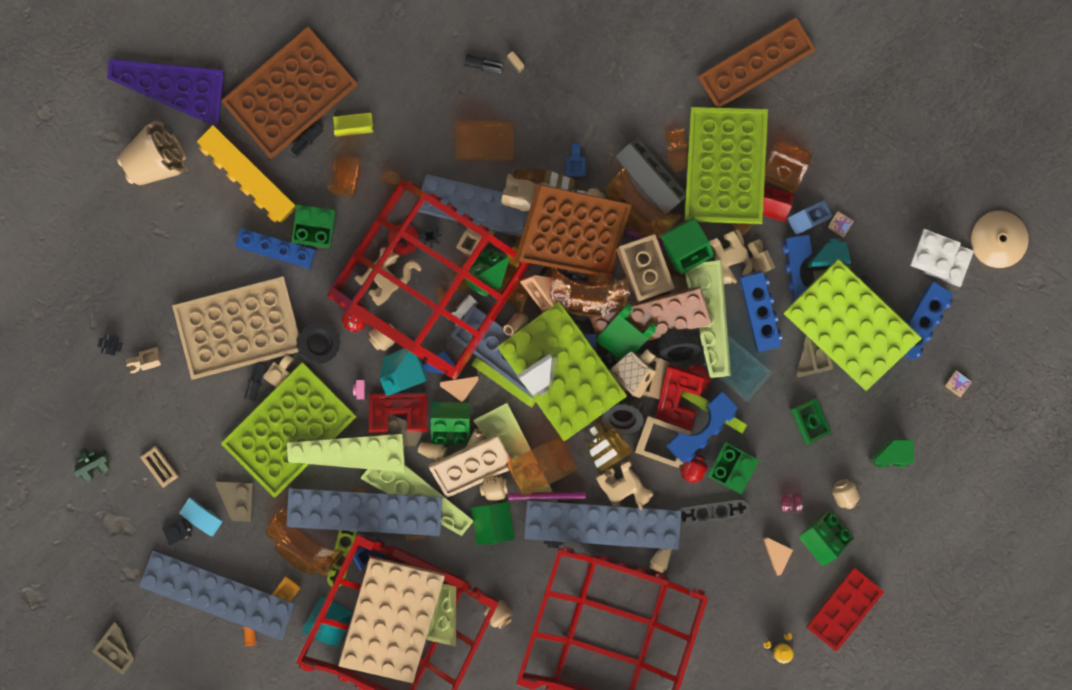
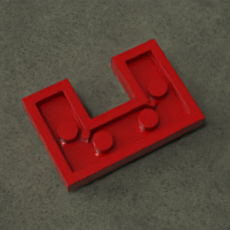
[655,365,706,431]
[369,393,427,433]

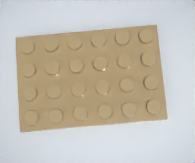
[172,276,299,380]
[338,556,445,683]

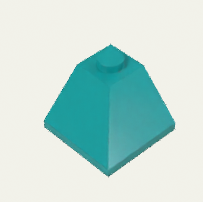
[807,239,851,268]
[380,348,428,396]
[301,595,353,647]

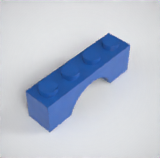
[782,235,812,304]
[665,391,738,463]

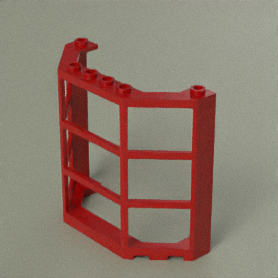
[326,180,531,380]
[296,533,499,690]
[516,546,709,690]

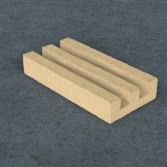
[140,446,179,488]

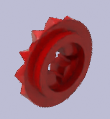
[388,224,419,255]

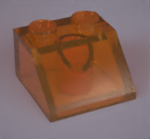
[765,137,813,193]
[328,156,362,200]

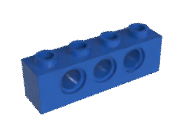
[235,228,317,269]
[738,270,783,352]
[904,282,953,360]

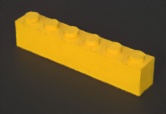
[197,125,297,223]

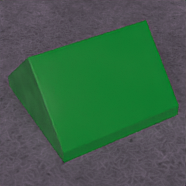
[789,398,831,445]
[471,501,515,545]

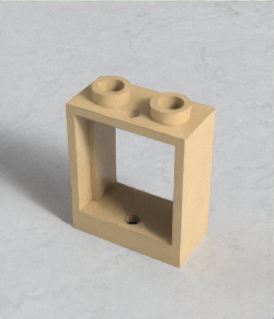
[634,416,691,468]

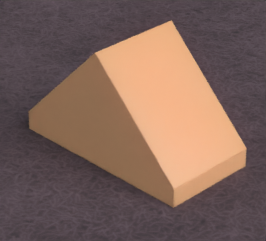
[520,275,557,311]
[440,376,479,402]
[763,537,793,576]

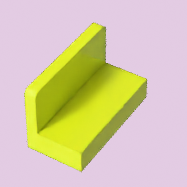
[333,113,374,137]

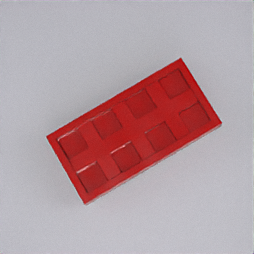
[806,567,884,652]

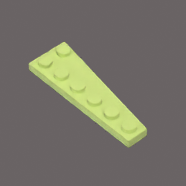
[685,260,731,378]
[474,403,558,502]
[287,434,405,472]
[361,465,474,536]

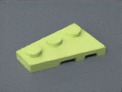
[426,584,456,646]

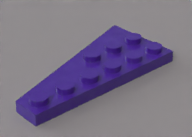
[107,59,225,128]

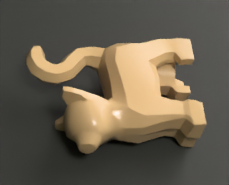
[501,174,554,212]
[709,229,753,284]
[355,247,422,306]
[596,459,653,510]

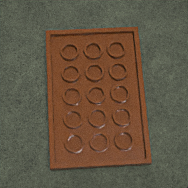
[221,27,359,160]
[515,184,632,278]

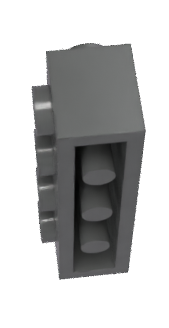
[616,138,686,214]

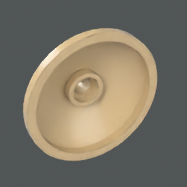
[970,211,1028,268]

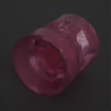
[781,493,802,513]

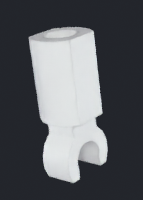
[447,295,478,327]

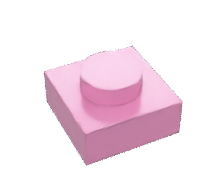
[353,380,366,399]

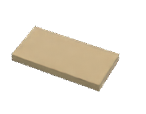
[429,434,515,498]

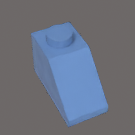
[788,200,833,235]

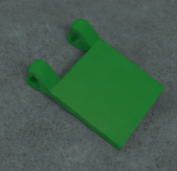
[596,303,657,360]

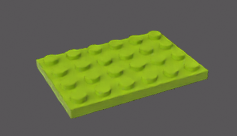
[685,107,768,224]
[783,258,922,391]
[497,301,627,441]
[221,362,357,498]

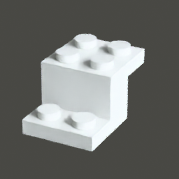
[910,229,974,287]

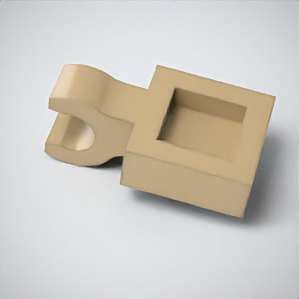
[748,239,775,273]
[126,347,161,373]
[263,355,294,388]

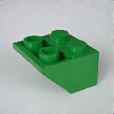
[291,205,337,248]
[661,217,714,275]
[464,249,509,296]
[431,401,471,446]
[869,439,914,467]
[707,442,759,494]
[798,509,854,567]

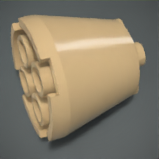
[117,121,186,185]

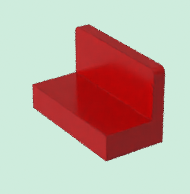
[763,185,794,222]

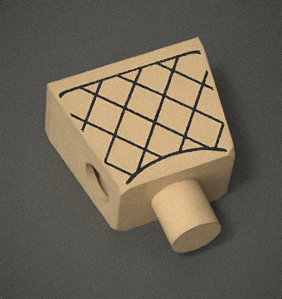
[610,349,656,398]

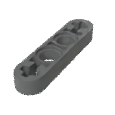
[677,499,749,525]

